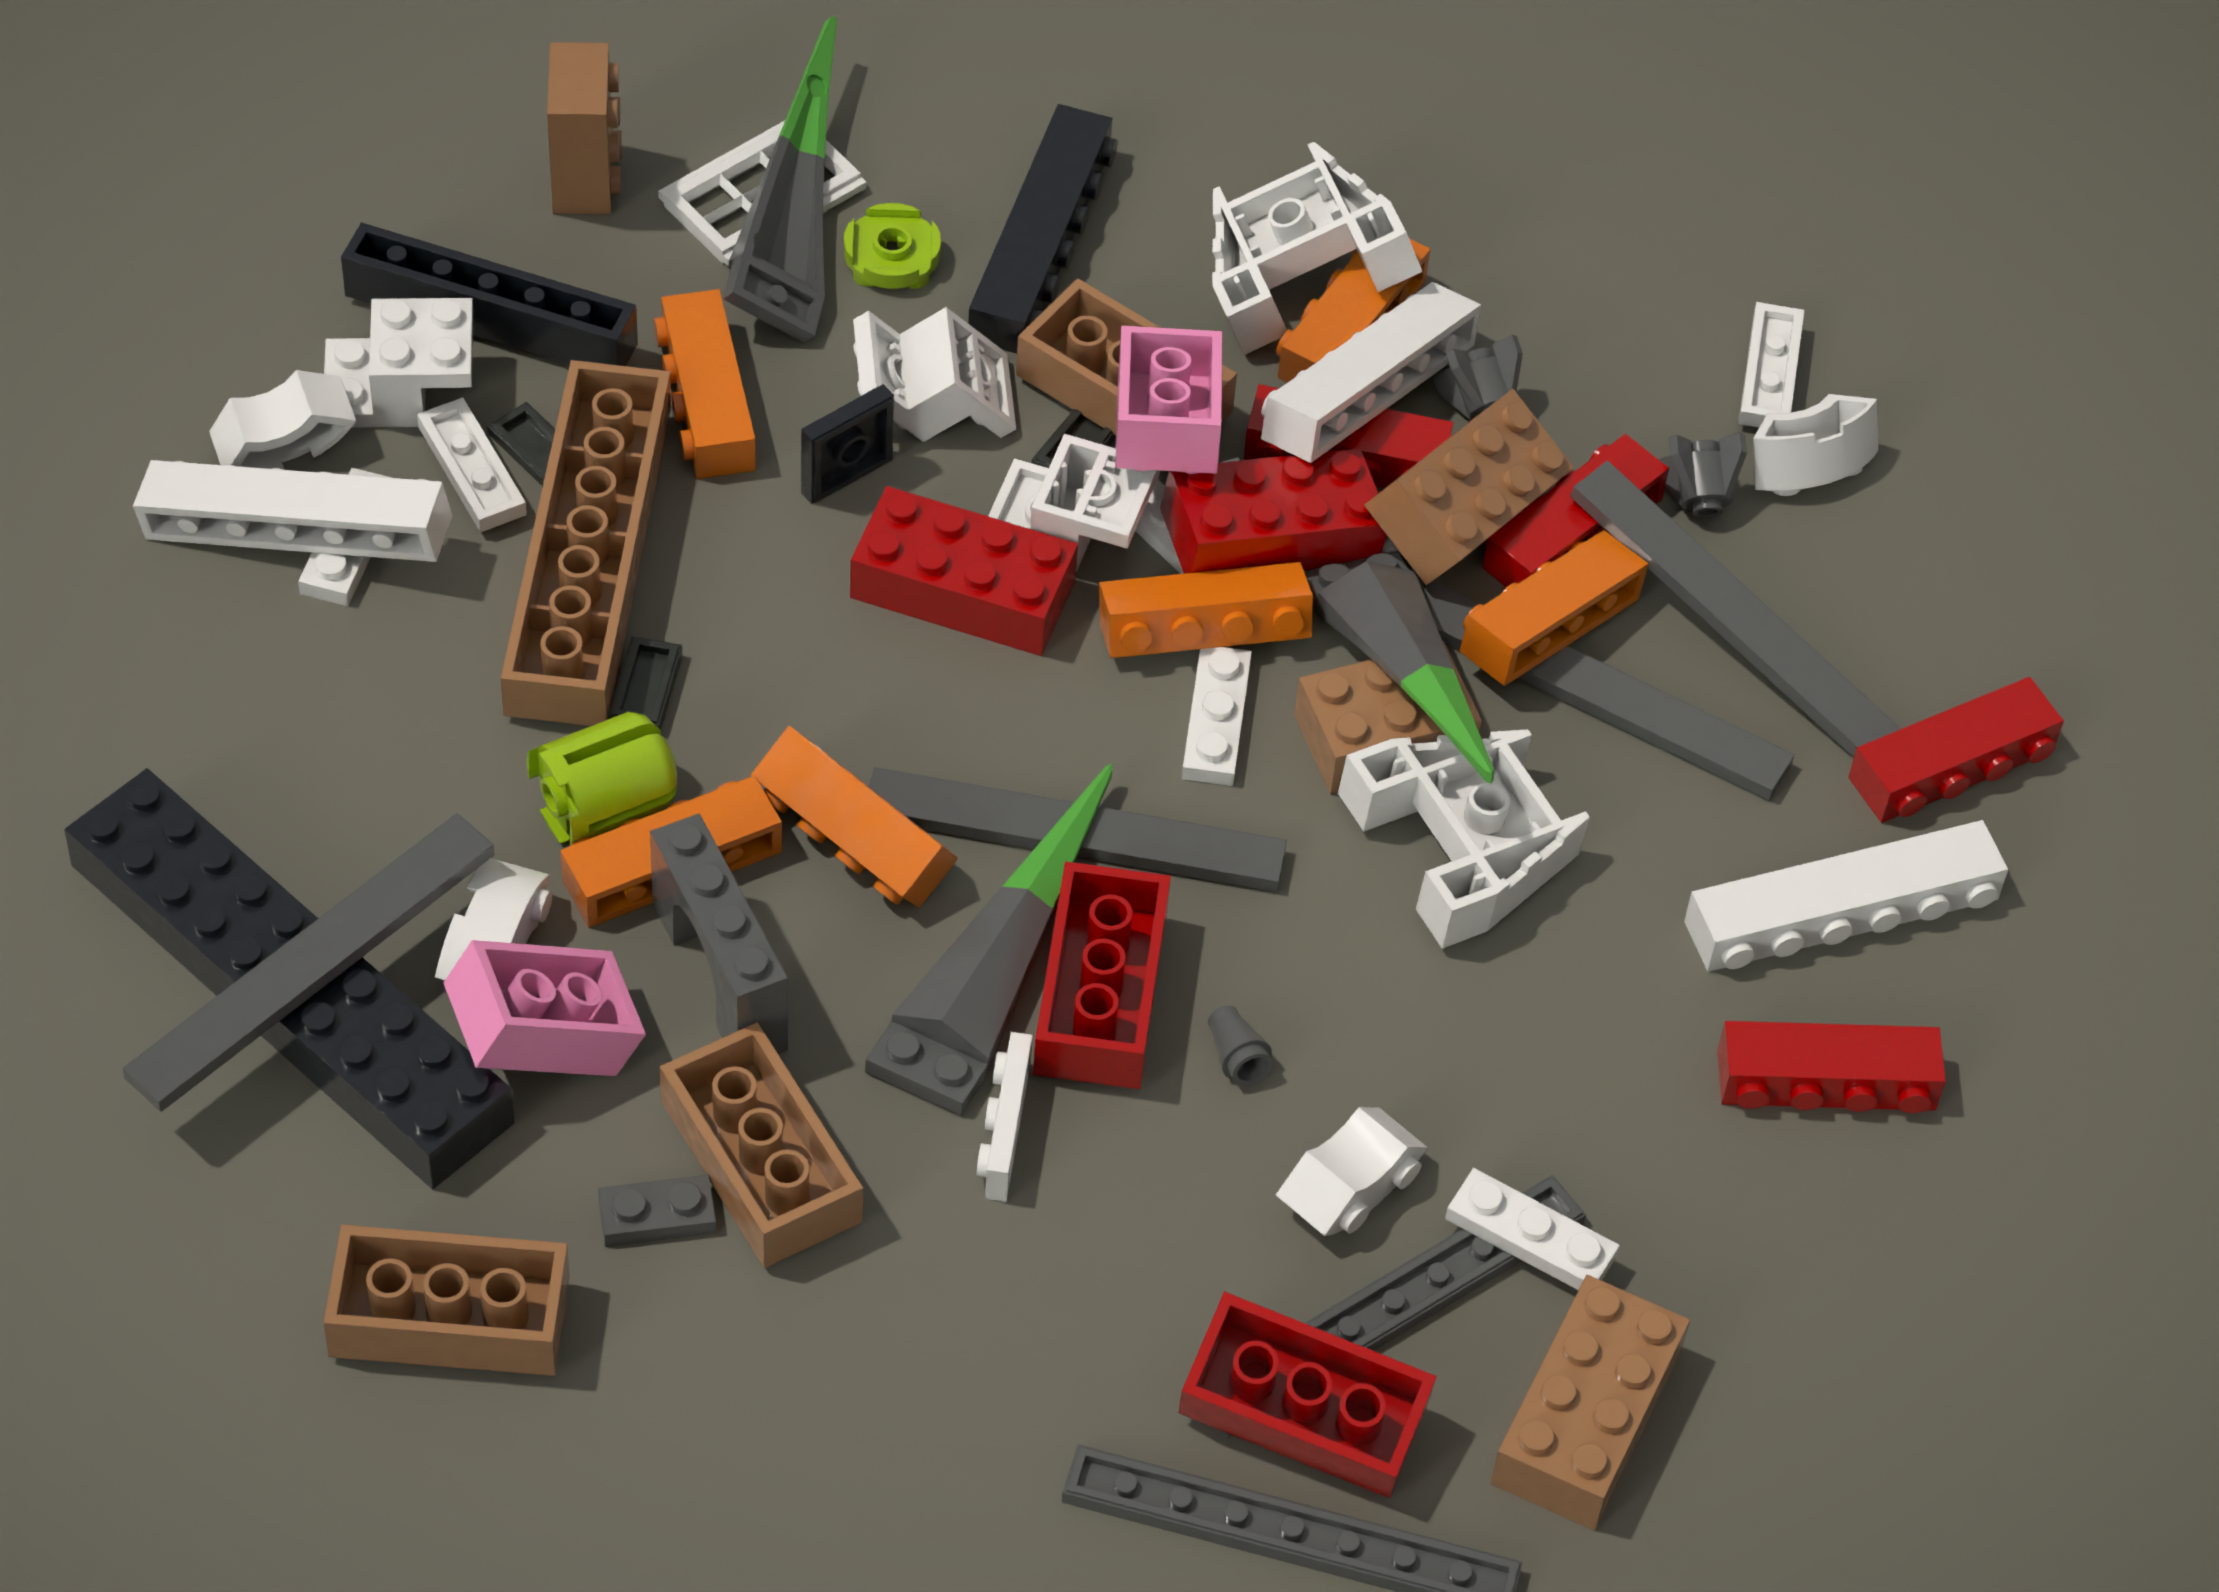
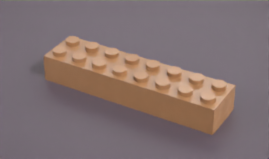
[500,360,671,726]

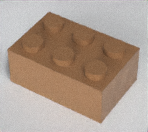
[547,42,622,215]
[1294,641,1482,795]

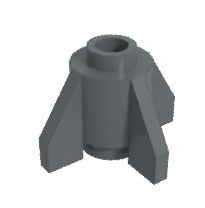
[1432,335,1523,420]
[1658,432,1747,518]

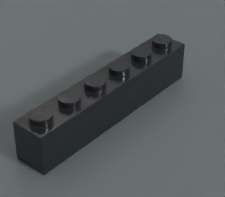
[968,104,1118,354]
[341,222,638,366]

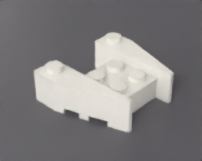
[1212,142,1423,355]
[1338,729,1590,949]

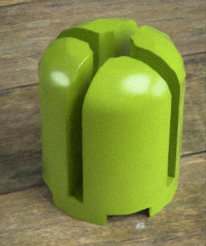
[526,712,677,846]

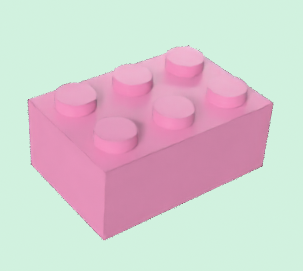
[1115,326,1222,474]
[443,940,646,1076]

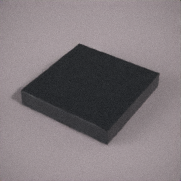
[801,384,894,504]

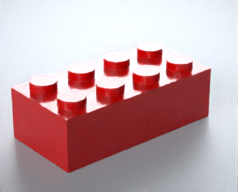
[1160,448,1387,574]
[850,486,1078,657]
[1033,861,1171,1089]
[1178,1291,1437,1498]

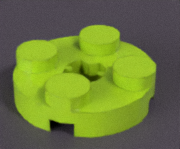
[844,203,941,289]

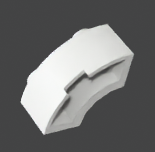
[209,370,356,470]
[1753,394,1878,496]
[435,858,552,980]
[1276,1107,1428,1236]

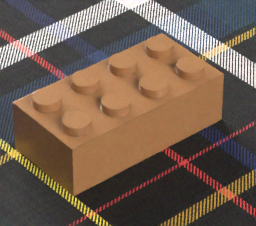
[1016,278,1237,435]
[1364,388,1574,585]
[659,1022,863,1268]
[323,1224,570,1376]
[1490,1274,1690,1531]

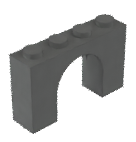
[650,813,788,1054]

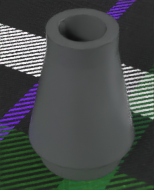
[1208,1006,1273,1085]

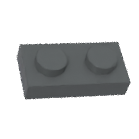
[598,1174,716,1247]

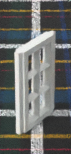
[658,121,867,267]

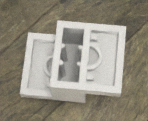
[324,298,473,428]
[853,307,1016,442]
[988,434,1160,572]

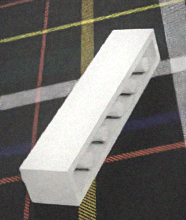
[1261,282,1481,463]
[133,460,453,562]
[1684,820,2008,972]

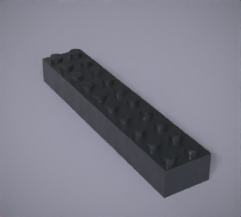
[64,768,514,1190]

